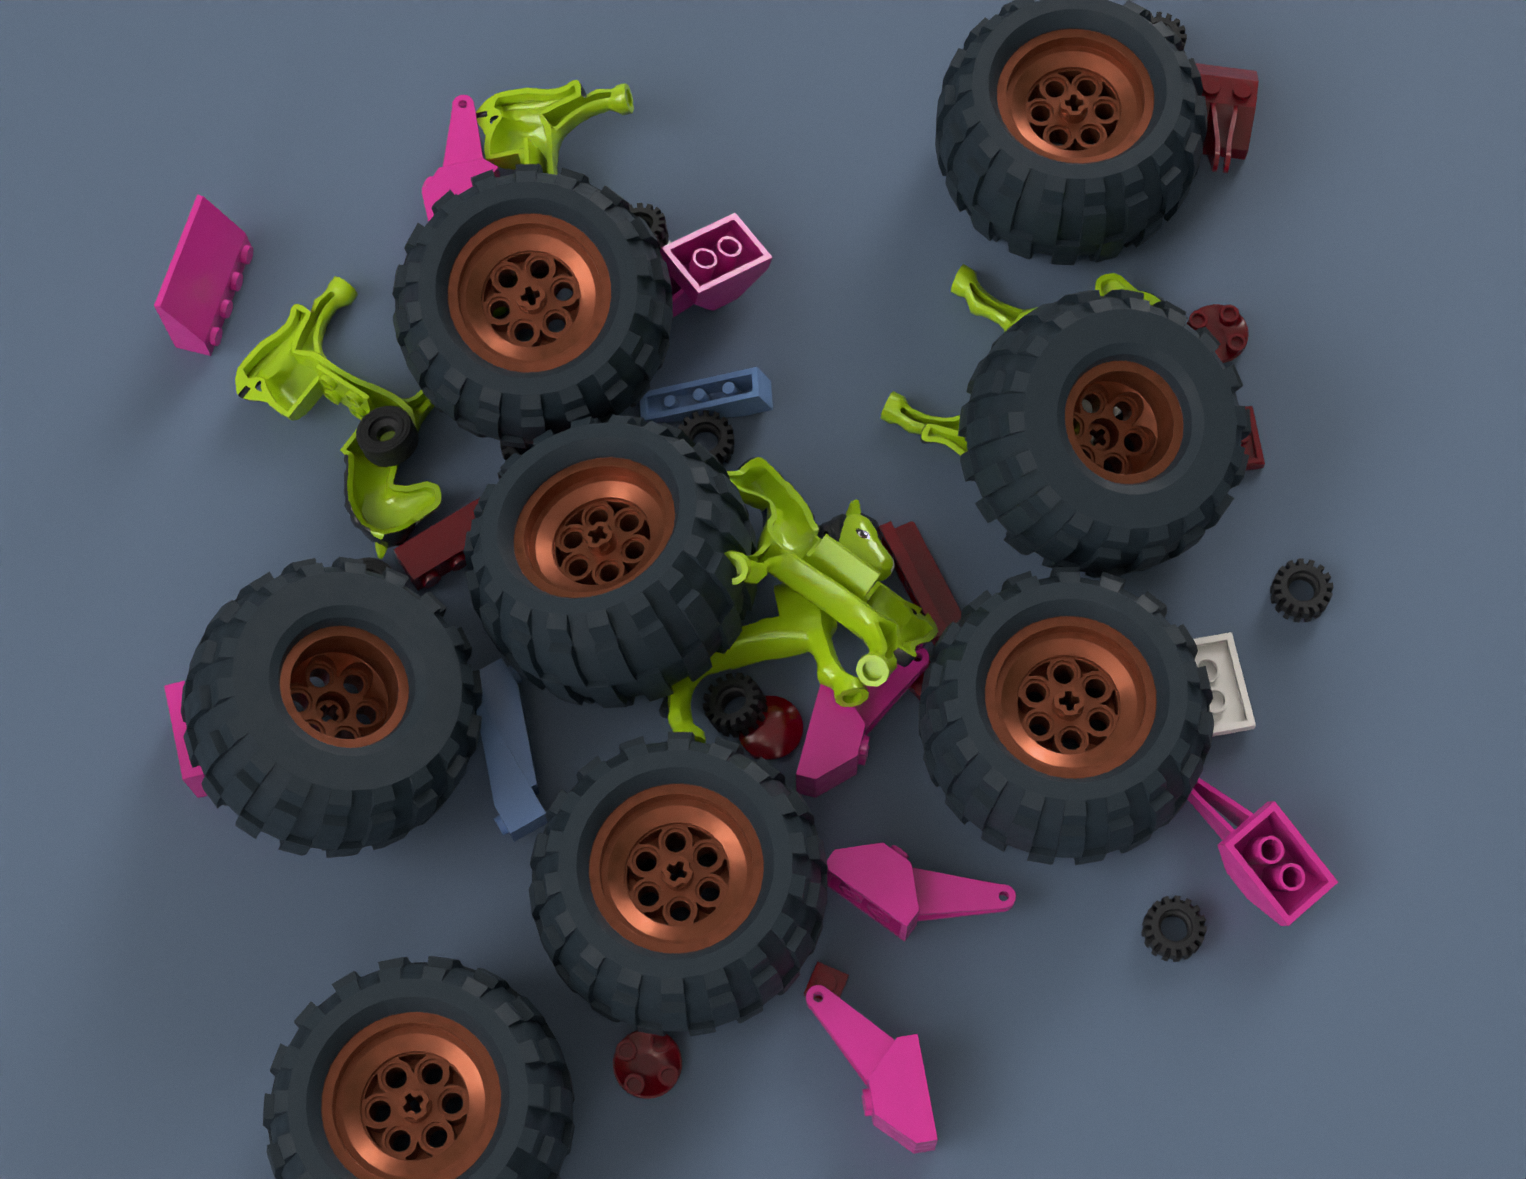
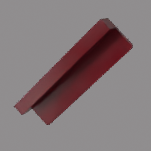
[879,521,961,646]

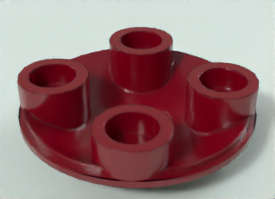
[1187,304,1249,363]
[739,696,803,760]
[613,1030,682,1099]

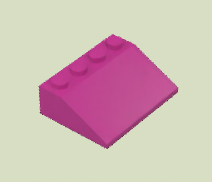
[154,195,253,356]

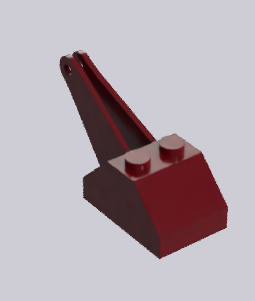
[1196,63,1259,173]

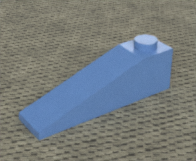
[640,367,773,423]
[479,658,540,795]
[477,704,547,842]

